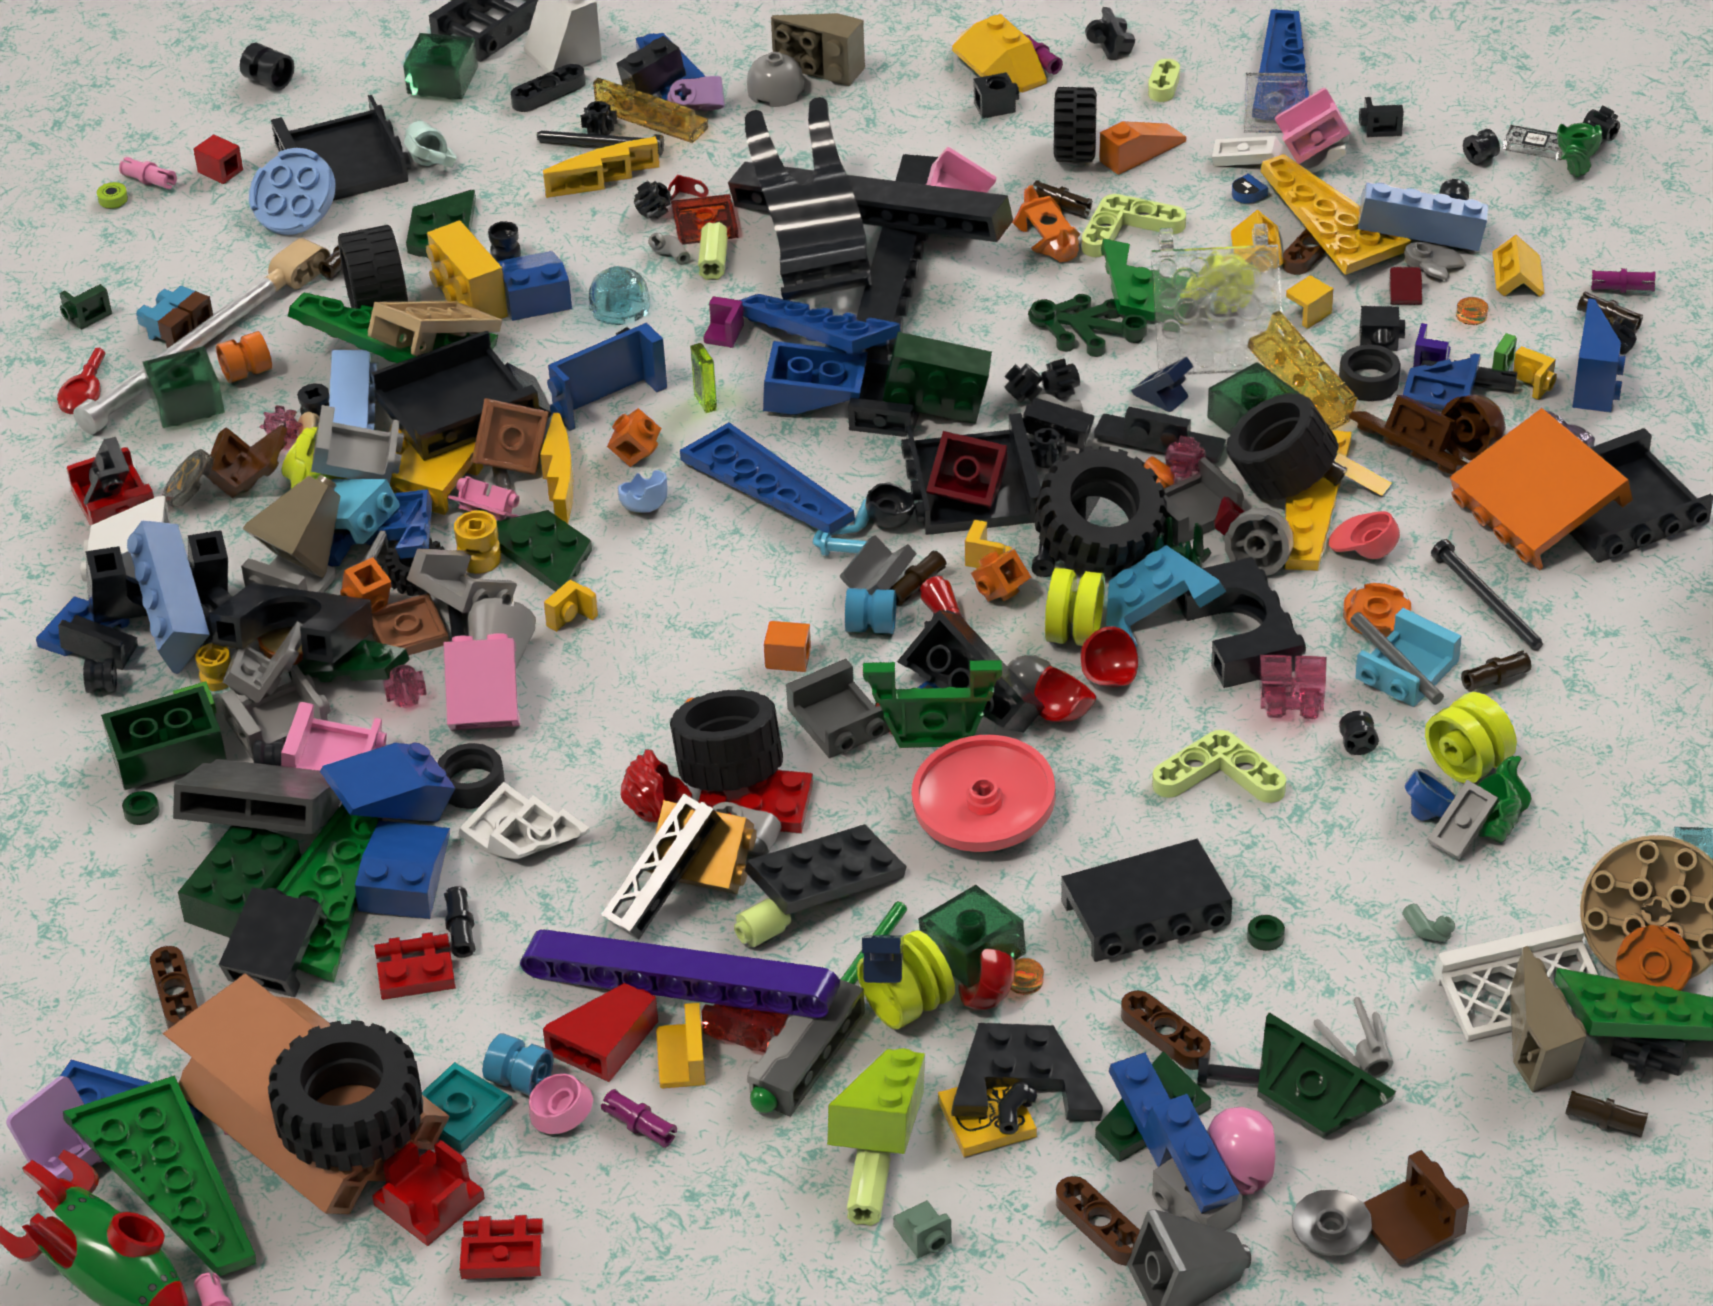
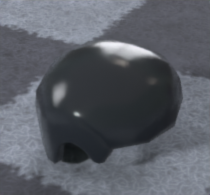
[865,482,916,528]

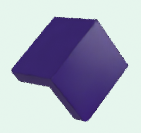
[1413,323,1451,367]

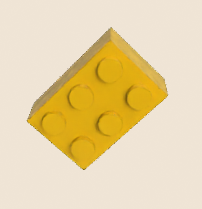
[426,220,508,319]

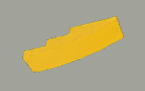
[543,136,659,198]
[540,413,574,524]

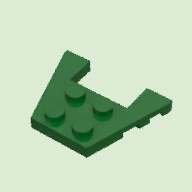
[1101,238,1205,327]
[863,660,1002,748]

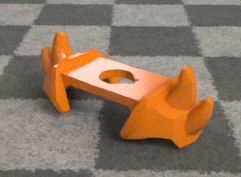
[1012,185,1080,262]

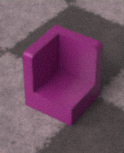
[703,296,744,348]

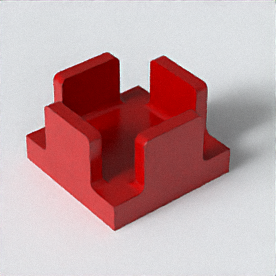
[372,1140,485,1246]

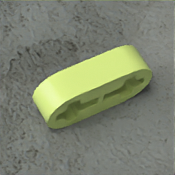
[1148,59,1180,102]

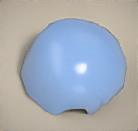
[618,470,668,513]

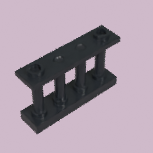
[428,0,538,62]

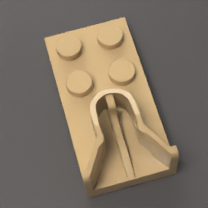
[368,301,502,356]

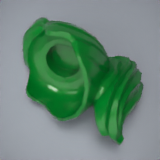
[1557,123,1602,177]
[1477,756,1532,843]

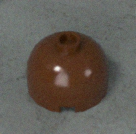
[1441,395,1506,461]

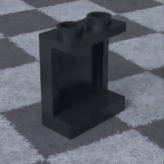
[848,358,920,437]
[218,887,327,997]

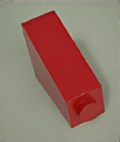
[543,983,659,1082]

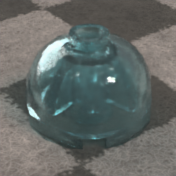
[588,266,650,325]

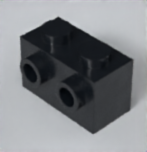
[616,36,686,103]

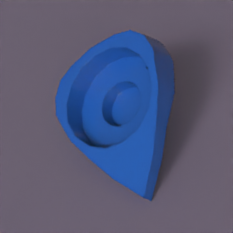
[1405,769,1456,821]

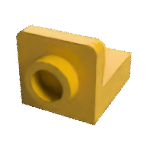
[1513,346,1557,400]
[544,579,598,632]

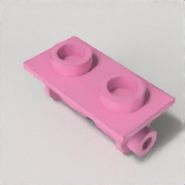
[448,476,520,521]

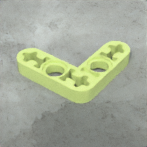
[1082,194,1186,257]
[1152,730,1286,803]

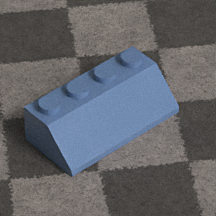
[1358,182,1488,251]
[127,520,210,674]

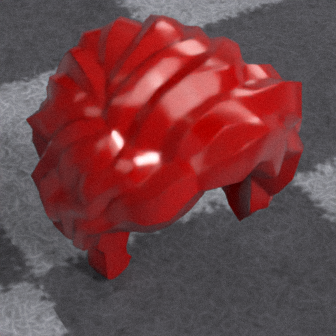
[620,749,693,823]

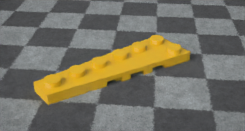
[1284,430,1351,571]

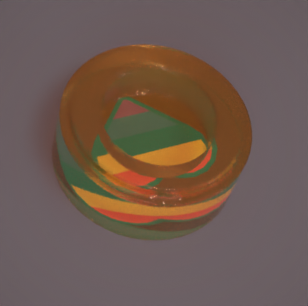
[1456,297,1488,325]
[1011,958,1044,995]

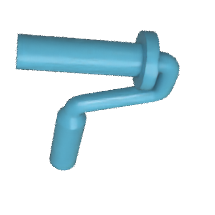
[813,499,870,556]

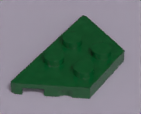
[406,190,476,259]
[497,510,592,592]
[1257,1012,1396,1138]

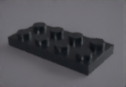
[745,824,907,915]

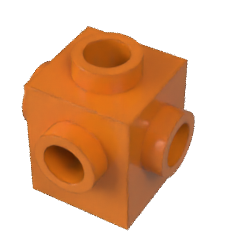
[607,408,662,467]
[971,549,1032,602]
[340,557,391,613]

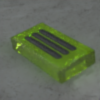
[690,343,717,413]

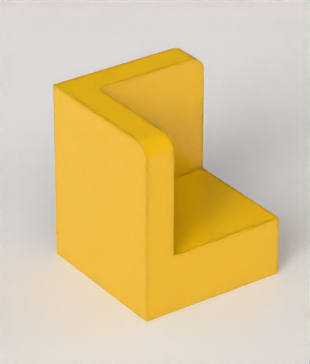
[1286,275,1334,329]
[965,520,1012,568]

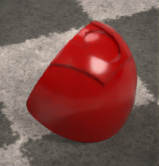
[1081,626,1138,687]
[1034,666,1096,722]
[958,949,1015,1010]

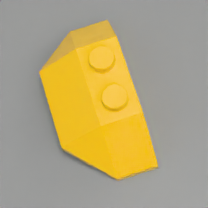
[952,14,1047,93]

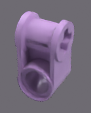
[667,76,725,112]

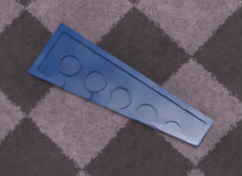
[1252,9,1309,120]
[741,294,901,355]
[680,422,855,534]

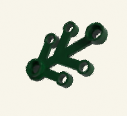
[1028,294,1147,357]

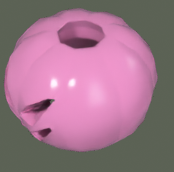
[1207,1107,1275,1195]

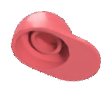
[1329,511,1400,559]

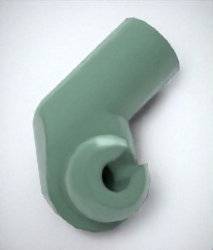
[1402,903,1455,942]

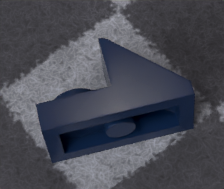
[1131,356,1194,412]
[862,935,904,983]

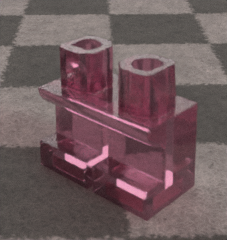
[1259,655,1327,719]

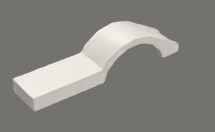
[1212,135,1349,173]

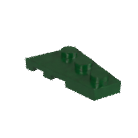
[288,639,410,682]
[1095,1051,1211,1162]

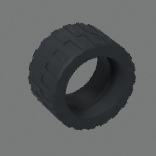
[338,225,408,309]
[1226,393,1338,500]
[670,689,783,792]

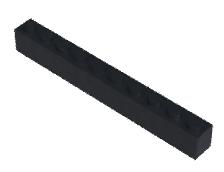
[856,154,938,360]
[728,161,1014,242]

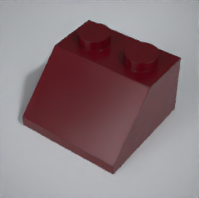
[926,431,1008,508]

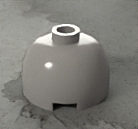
[747,52,805,107]
[1224,508,1294,576]

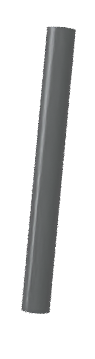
[1350,612,1444,705]

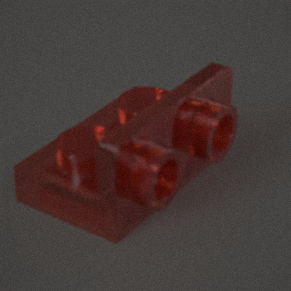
[701,1004,789,1053]

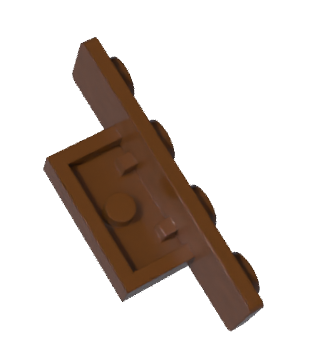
[1349,395,1468,474]

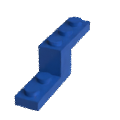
[1108,1052,1240,1213]

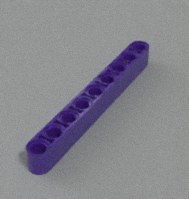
[520,929,840,1018]

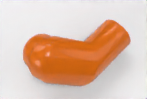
[1144,456,1175,489]

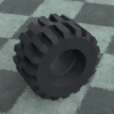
[1054,87,1097,162]

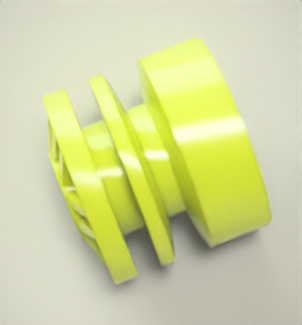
[857,930,955,1029]

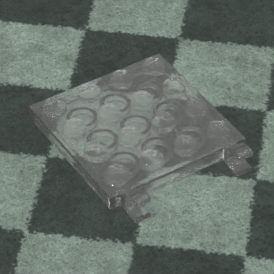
[1151,223,1286,375]

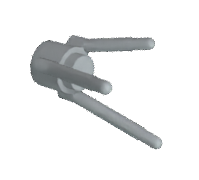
[1314,997,1393,1078]

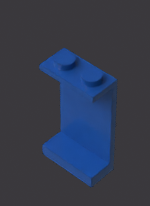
[547,322,667,431]

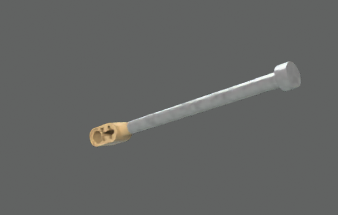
[73,238,330,435]

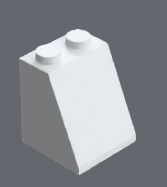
[524,0,602,73]
[81,496,171,581]

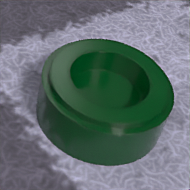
[122,791,160,825]
[1247,915,1285,951]

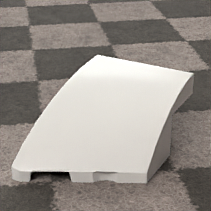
[458,782,589,859]

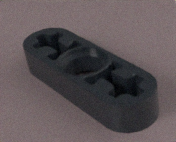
[510,64,585,112]

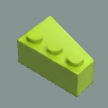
[827,1048,925,1154]

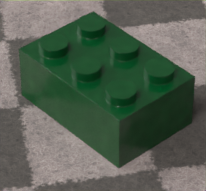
[882,332,992,424]
[101,686,227,790]
[178,826,301,938]

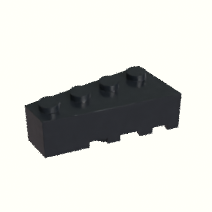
[897,610,1045,733]

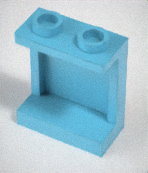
[331,479,400,544]
[1355,608,1462,707]

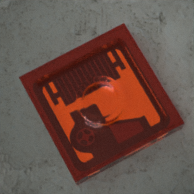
[671,194,739,245]

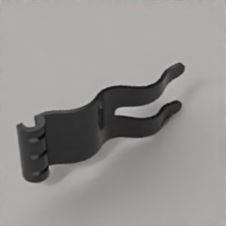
[745,97,872,300]

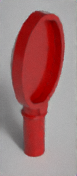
[57,347,106,414]

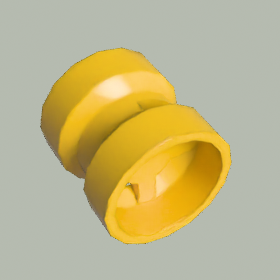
[195,643,231,691]

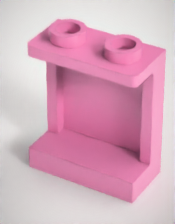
[1275,88,1350,164]
[926,147,996,193]
[444,633,520,730]
[281,702,387,770]

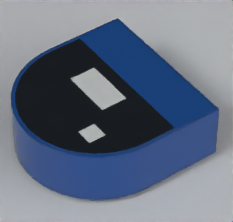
[1231,173,1268,204]

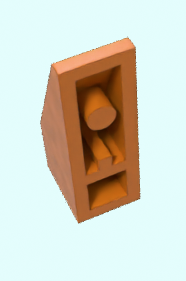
[1099,121,1186,175]

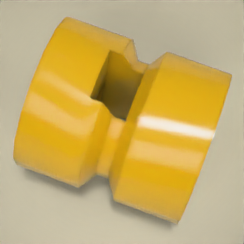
[454,510,501,574]

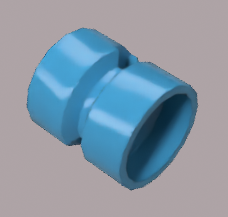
[845,588,896,634]
[482,1033,554,1096]

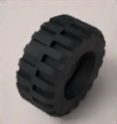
[1034,446,1167,577]
[268,1020,423,1171]

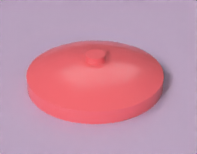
[911,735,1056,852]

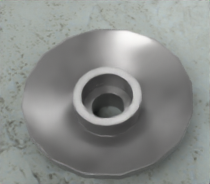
[1292,1190,1372,1256]

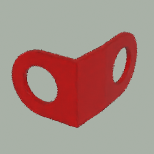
[668,175,709,200]

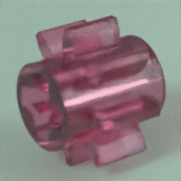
[259,405,303,446]
[1165,436,1206,478]
[383,665,427,708]

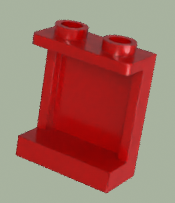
[66,447,154,526]

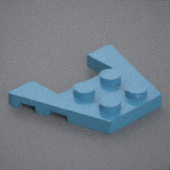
[1106,545,1226,647]

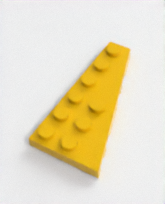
[1260,154,1411,275]

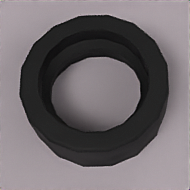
[1338,344,1401,401]
[438,743,505,809]

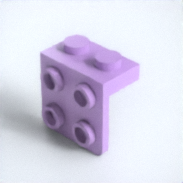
[6,1076,103,1181]

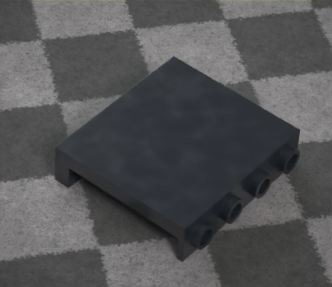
[271,95,411,201]
[371,331,540,460]
[901,413,1041,535]
[1569,428,1713,563]

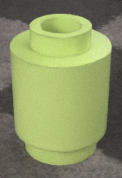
[734,899,791,947]

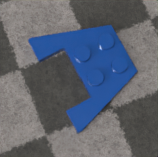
[328,489,432,567]

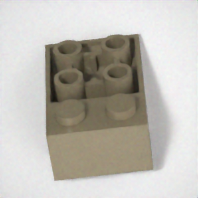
[771,13,865,86]
[1510,946,1586,1093]

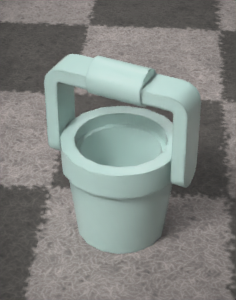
[404,121,457,168]

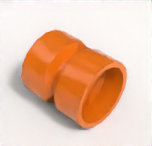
[216,331,272,383]

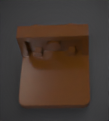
[203,425,288,498]
[1363,1150,1469,1265]

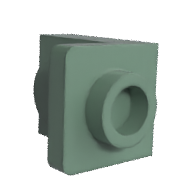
[893,1200,952,1259]

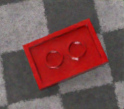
[698,770,813,834]

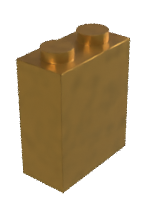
[647,801,757,894]

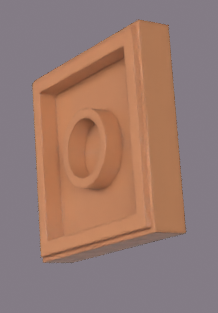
[472,398,549,475]
[372,593,449,655]

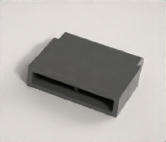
[173,759,340,835]

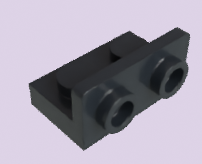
[83,437,130,507]

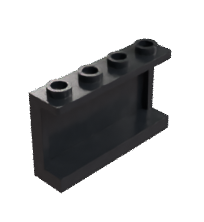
[1061,838,1233,962]

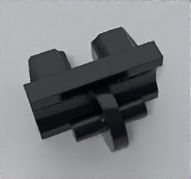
[1085,7,1136,60]
[1610,1037,1685,1079]

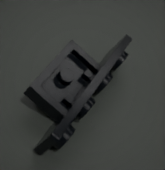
[1094,407,1226,463]

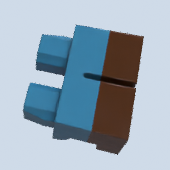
[136,286,213,348]

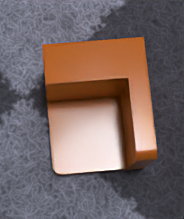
[764,621,811,672]

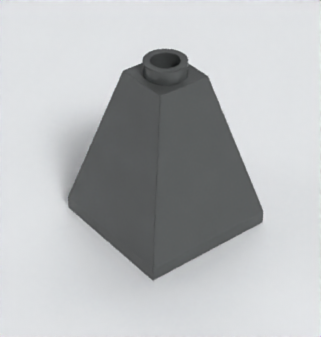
[1127,1209,1251,1306]

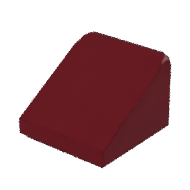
[1389,267,1422,305]
[1214,496,1245,536]

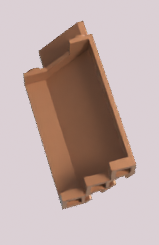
[162,973,450,1214]

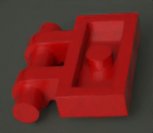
[374,932,456,1000]
[459,1215,544,1279]

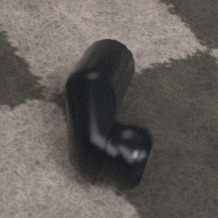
[998,1082,1037,1135]

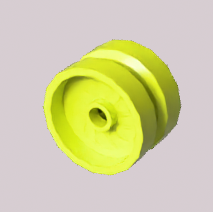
[1045,568,1105,646]
[1425,692,1517,783]

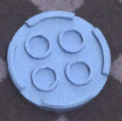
[249,148,335,235]

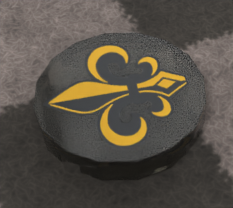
[162,449,213,508]

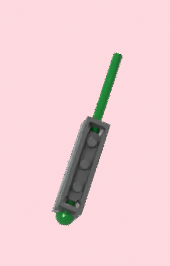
[747,901,908,1117]

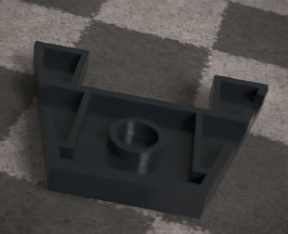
[951,1023,1103,1121]

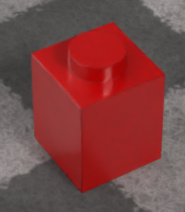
[193,134,243,184]

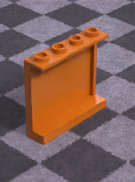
[1450,408,1633,571]

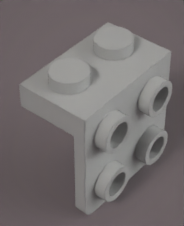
[241,556,337,593]
[223,621,303,703]

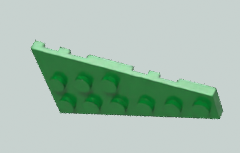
[288,292,498,363]
[276,804,383,983]
[1554,968,1713,1041]
[63,1075,256,1276]

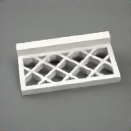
[1433,921,1598,1042]

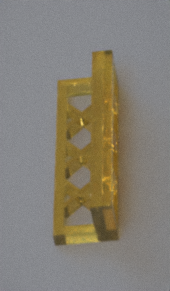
[593,77,708,143]
[1247,310,1358,431]

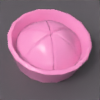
[529,1073,593,1134]

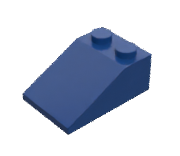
[497,251,572,321]
[1572,298,1626,413]
[763,341,868,415]
[320,742,455,822]
[355,820,450,919]

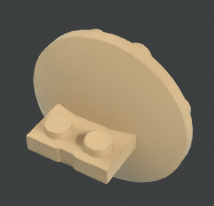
[1580,835,1713,980]

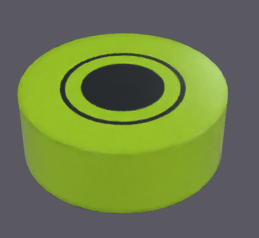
[97,182,128,209]

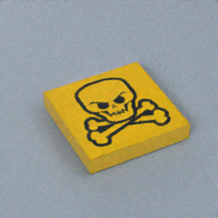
[938,1086,1037,1157]

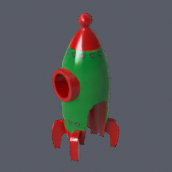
[0,1150,189,1306]

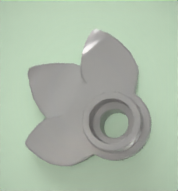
[1404,241,1465,280]

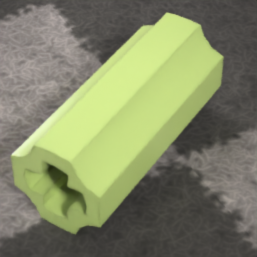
[698,222,728,280]
[847,1149,891,1226]

